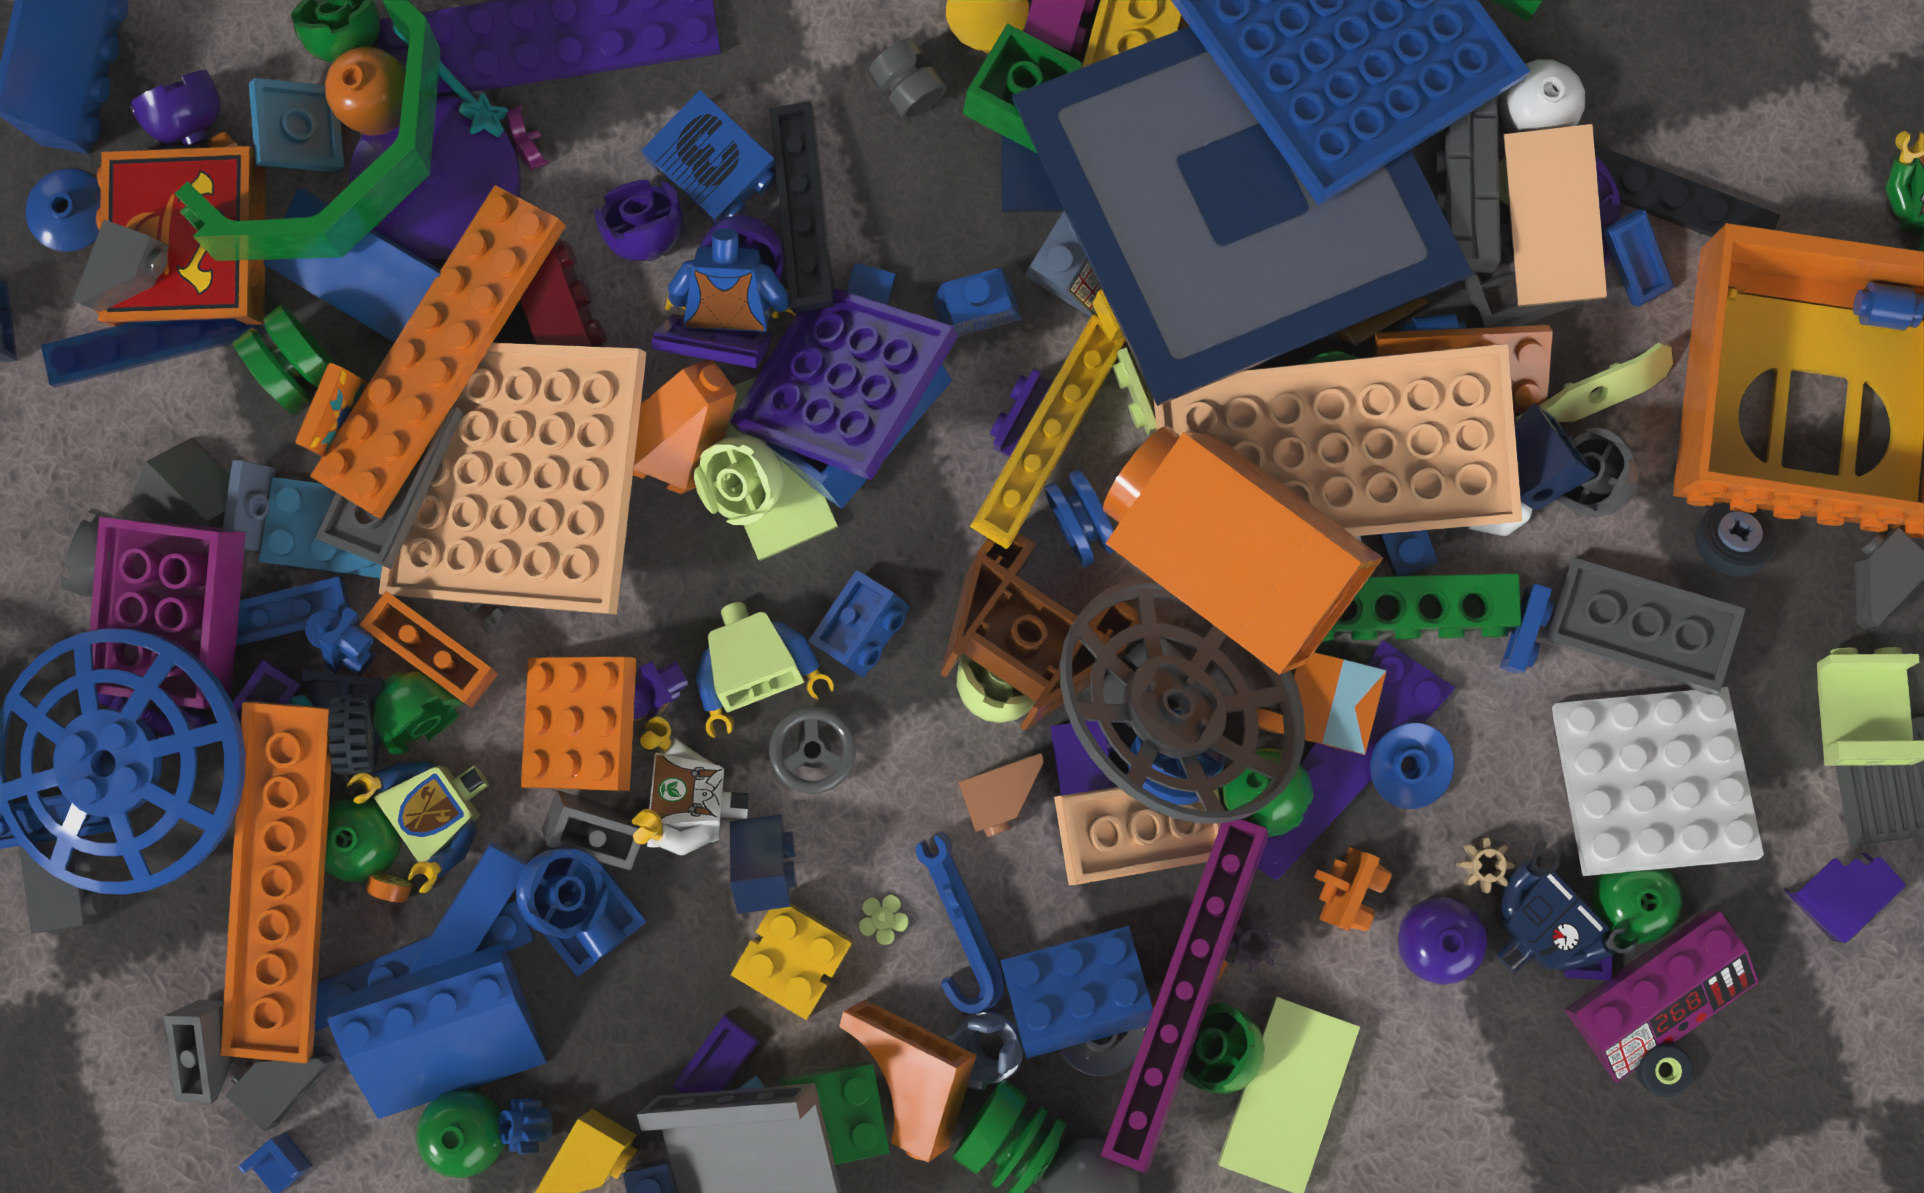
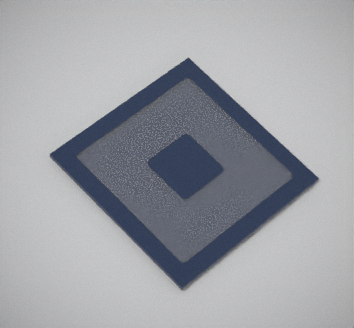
[1012,26,1473,406]

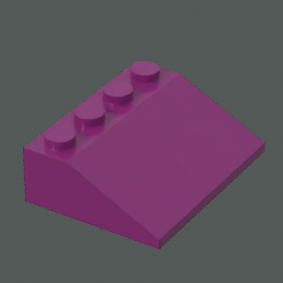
[89,517,246,709]

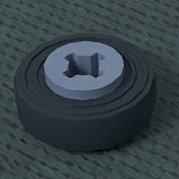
[1695,502,1777,577]

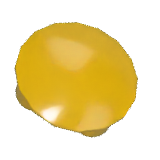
[946,0,1029,53]

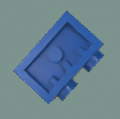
[809,570,910,677]

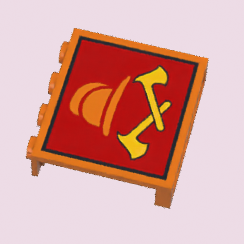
[96,146,266,328]

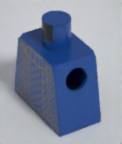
[933,268,1022,337]

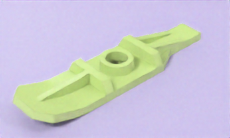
[1515,342,1673,422]

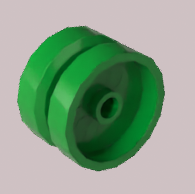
[232,304,335,416]

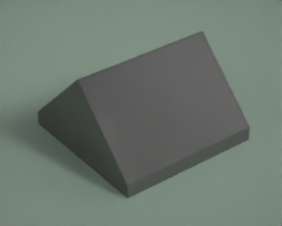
[131,437,230,528]

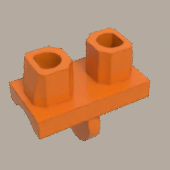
[1314,847,1392,931]

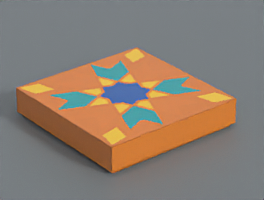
[295,363,369,457]

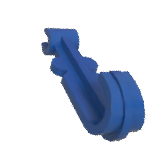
[916,832,1005,1014]

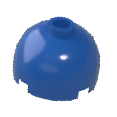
[516,848,608,938]

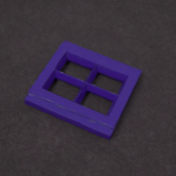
[651,314,773,368]

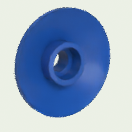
[26,169,101,252]
[1370,722,1454,809]

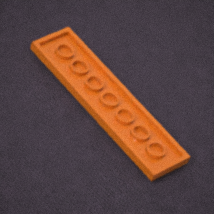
[310,185,566,519]
[220,701,332,1063]

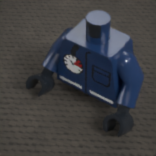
[1496,841,1640,974]

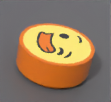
[365,873,413,903]

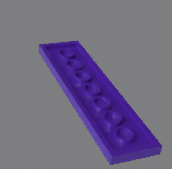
[378,0,721,96]

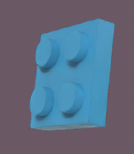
[249,78,344,172]

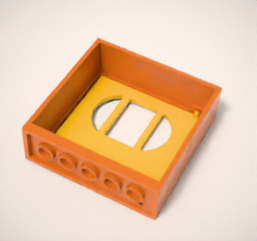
[1673,223,1924,539]

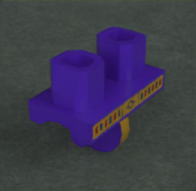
[633,661,688,722]

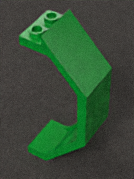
[174,0,441,261]

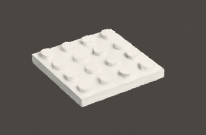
[1552,687,1764,876]

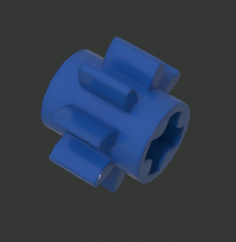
[498,1098,553,1154]

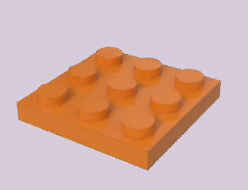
[521,657,637,791]

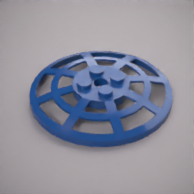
[0,628,246,895]

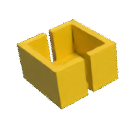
[730,903,854,1020]

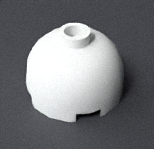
[1498,59,1585,133]

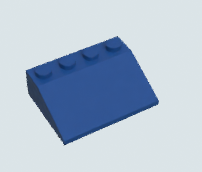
[0,0,128,154]
[327,943,547,1119]

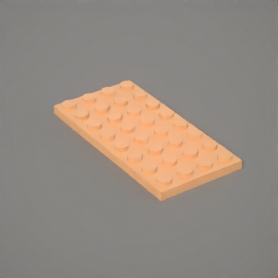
[1154,343,1522,536]

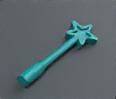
[392,25,508,138]

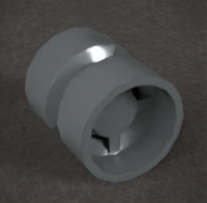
[868,38,947,120]

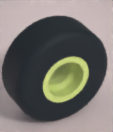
[1637,1043,1694,1097]

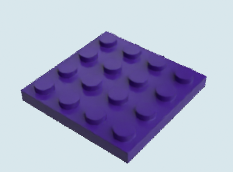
[730,288,959,480]

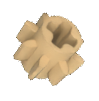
[1456,838,1515,893]

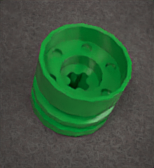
[952,1079,1067,1193]

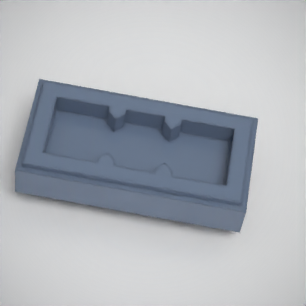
[223,460,276,552]

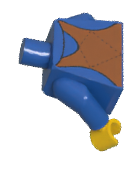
[665,228,797,332]

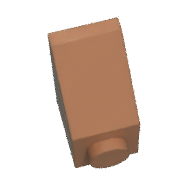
[958,753,1044,837]

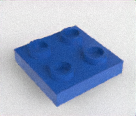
[543,861,648,977]

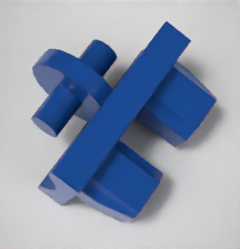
[305,606,376,676]

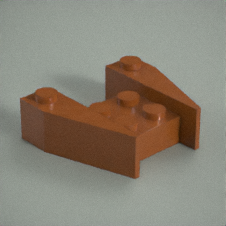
[941,532,1140,731]

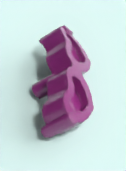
[505,106,549,170]

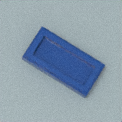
[1602,209,1675,307]

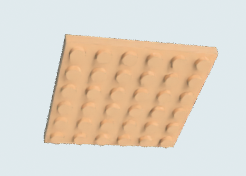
[379,343,647,615]

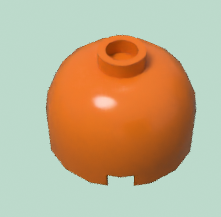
[325,46,406,136]

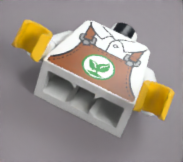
[632,716,749,855]

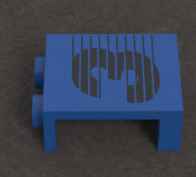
[641,90,776,224]

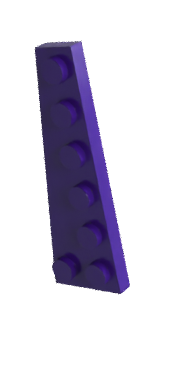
[1257,640,1455,881]

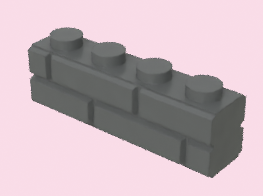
[1434,97,1501,272]

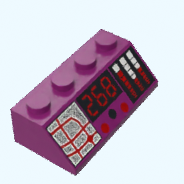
[1564,910,1759,1083]

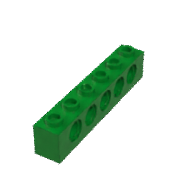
[1322,574,1521,642]

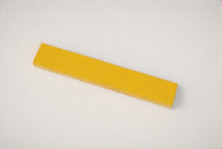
[969,314,1127,549]

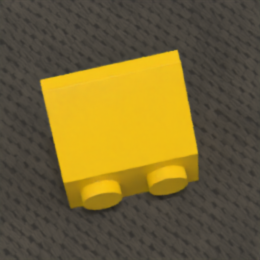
[535,1109,638,1193]

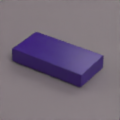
[672,1014,760,1094]

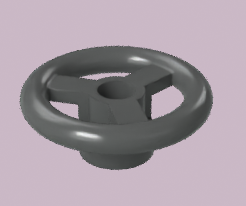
[769,707,856,794]

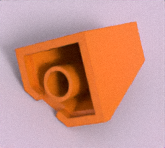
[633,359,737,494]

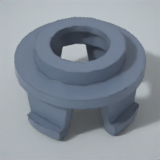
[946,1011,1023,1089]

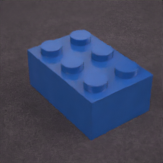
[1000,926,1153,1058]

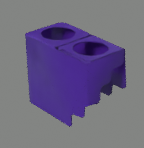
[1784,852,1907,943]

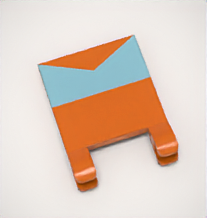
[1256,652,1387,755]

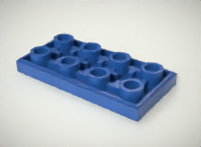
[263,188,440,343]

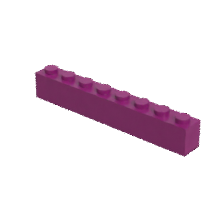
[1101,819,1269,1173]

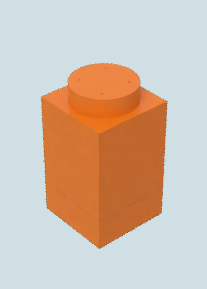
[1103,426,1383,675]

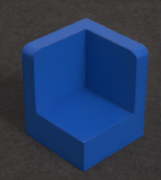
[238,1132,313,1193]

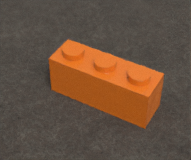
[359,591,498,709]

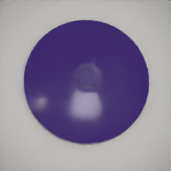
[349,96,521,264]

